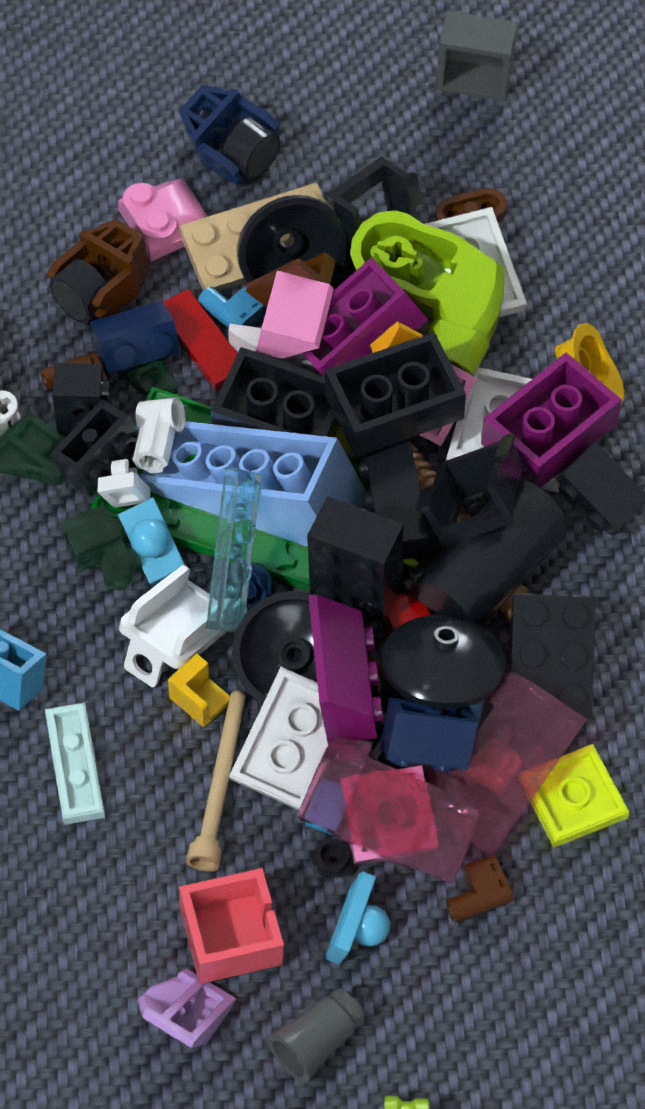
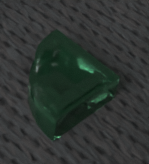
[127,359,178,395]

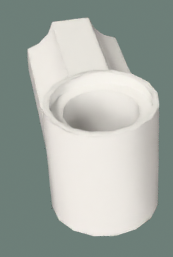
[133,397,185,473]

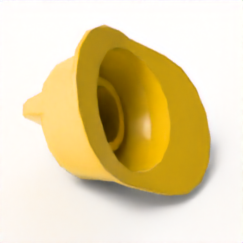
[555,323,624,404]

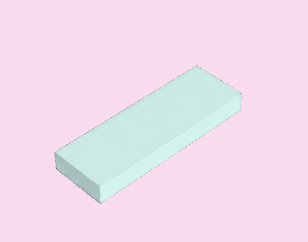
[45,703,105,825]

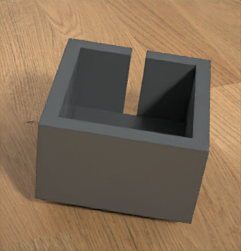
[436,11,518,101]

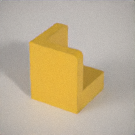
[168,653,230,727]

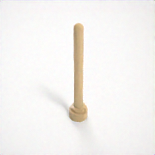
[186,690,246,872]

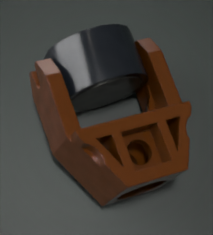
[46,219,150,323]

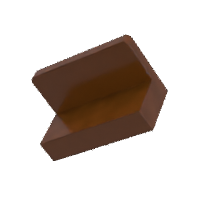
[246,252,336,308]

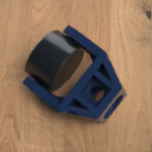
[179,85,283,185]

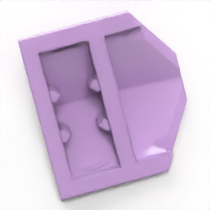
[138,969,236,1048]

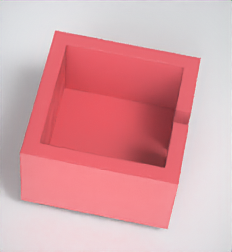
[179,868,284,984]

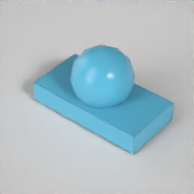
[118,497,186,586]
[325,871,390,965]

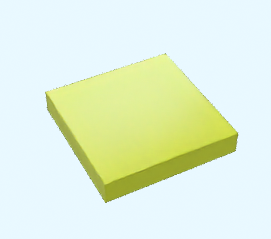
[518,744,630,848]

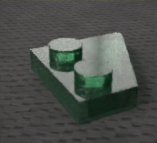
[0,410,65,486]

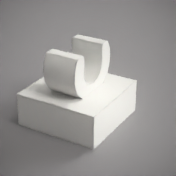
[98,459,150,508]

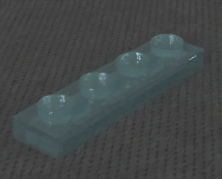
[206,468,262,633]

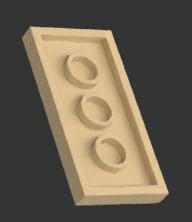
[179,182,325,291]

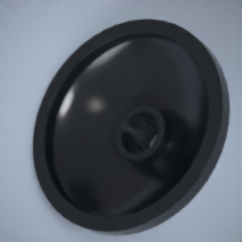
[237,195,347,283]
[232,591,317,704]
[381,614,506,709]

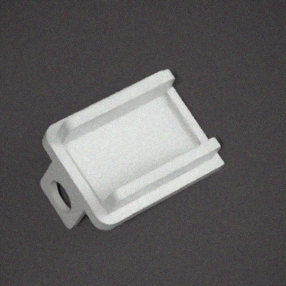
[119,565,241,688]

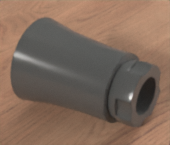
[267,988,364,1083]

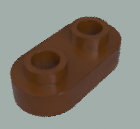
[435,188,507,224]

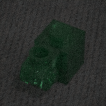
[61,504,142,590]

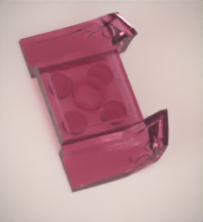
[425,672,587,856]
[297,736,481,883]

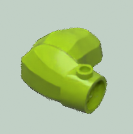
[350,210,505,376]

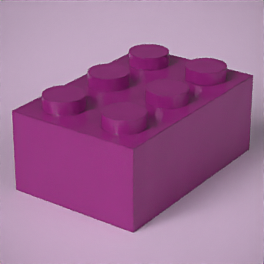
[481,353,622,488]

